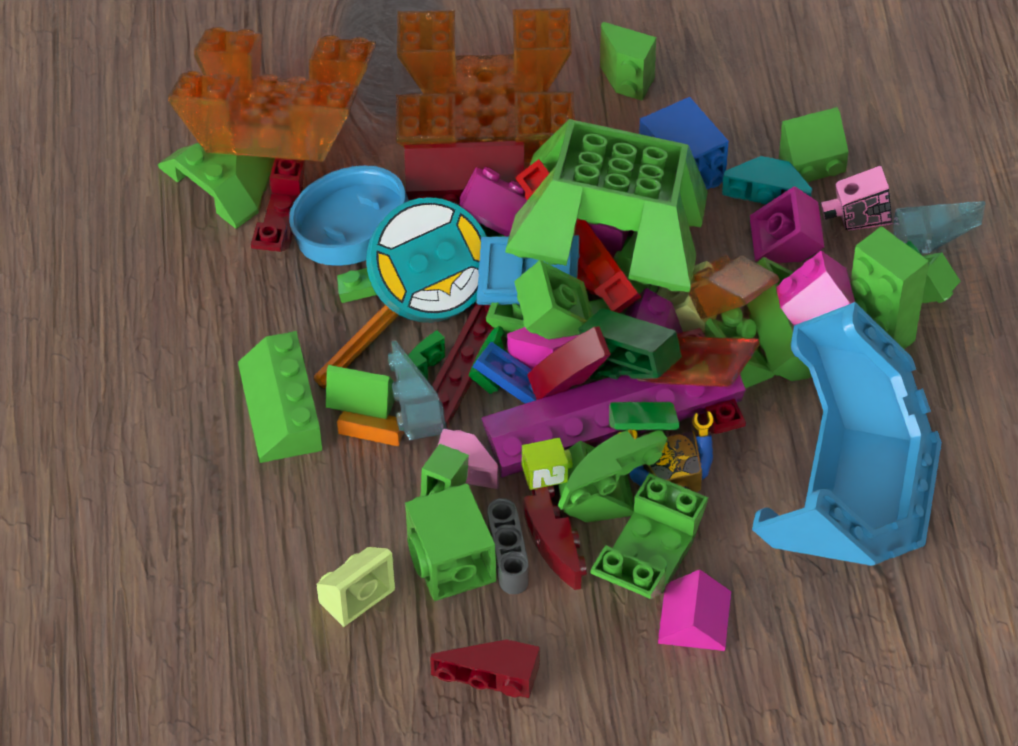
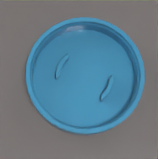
[289,166,409,266]

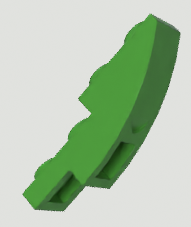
[558,430,668,510]

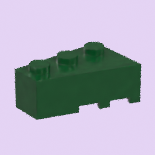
[578,308,682,379]

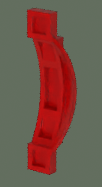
[515,159,641,313]

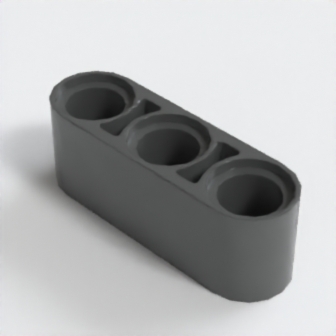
[487,498,529,594]

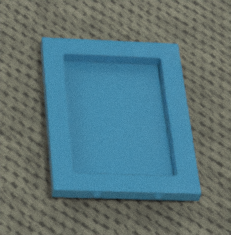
[477,235,580,305]

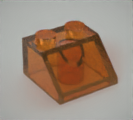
[688,255,780,320]

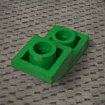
[398,330,446,395]

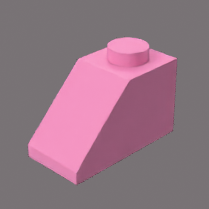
[437,429,499,489]

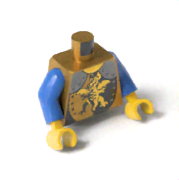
[617,411,713,492]

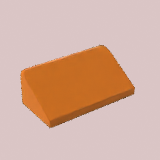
[337,411,408,447]

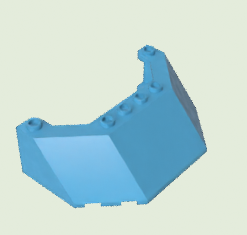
[752,302,942,566]

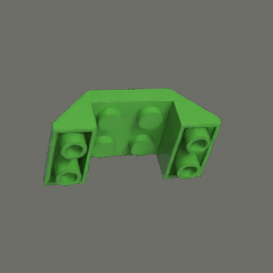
[591,473,708,599]

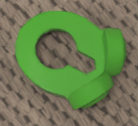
[722,304,757,340]

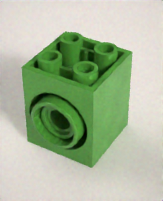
[405,483,496,601]

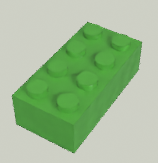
[850,226,929,350]

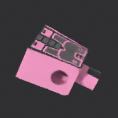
[821,166,893,231]

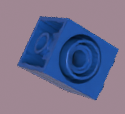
[639,97,729,189]

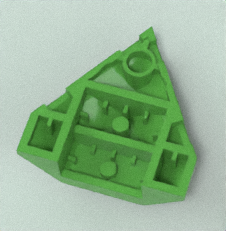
[158,132,284,229]

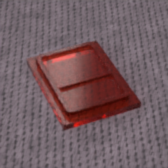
[638,337,760,387]

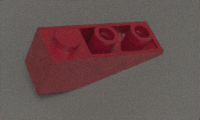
[430,639,540,698]

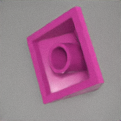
[658,569,731,651]

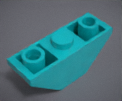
[722,156,812,205]

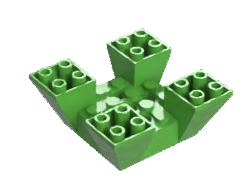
[505,119,708,293]

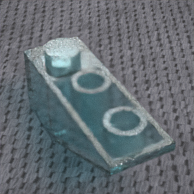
[893,201,986,254]
[388,341,446,440]

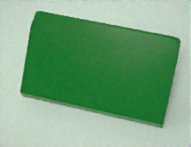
[609,402,679,430]

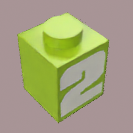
[521,438,573,490]

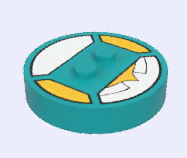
[366,198,486,323]

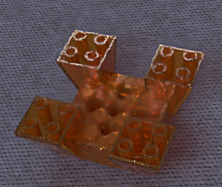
[396,8,575,162]
[168,27,376,161]

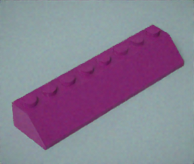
[481,342,746,478]

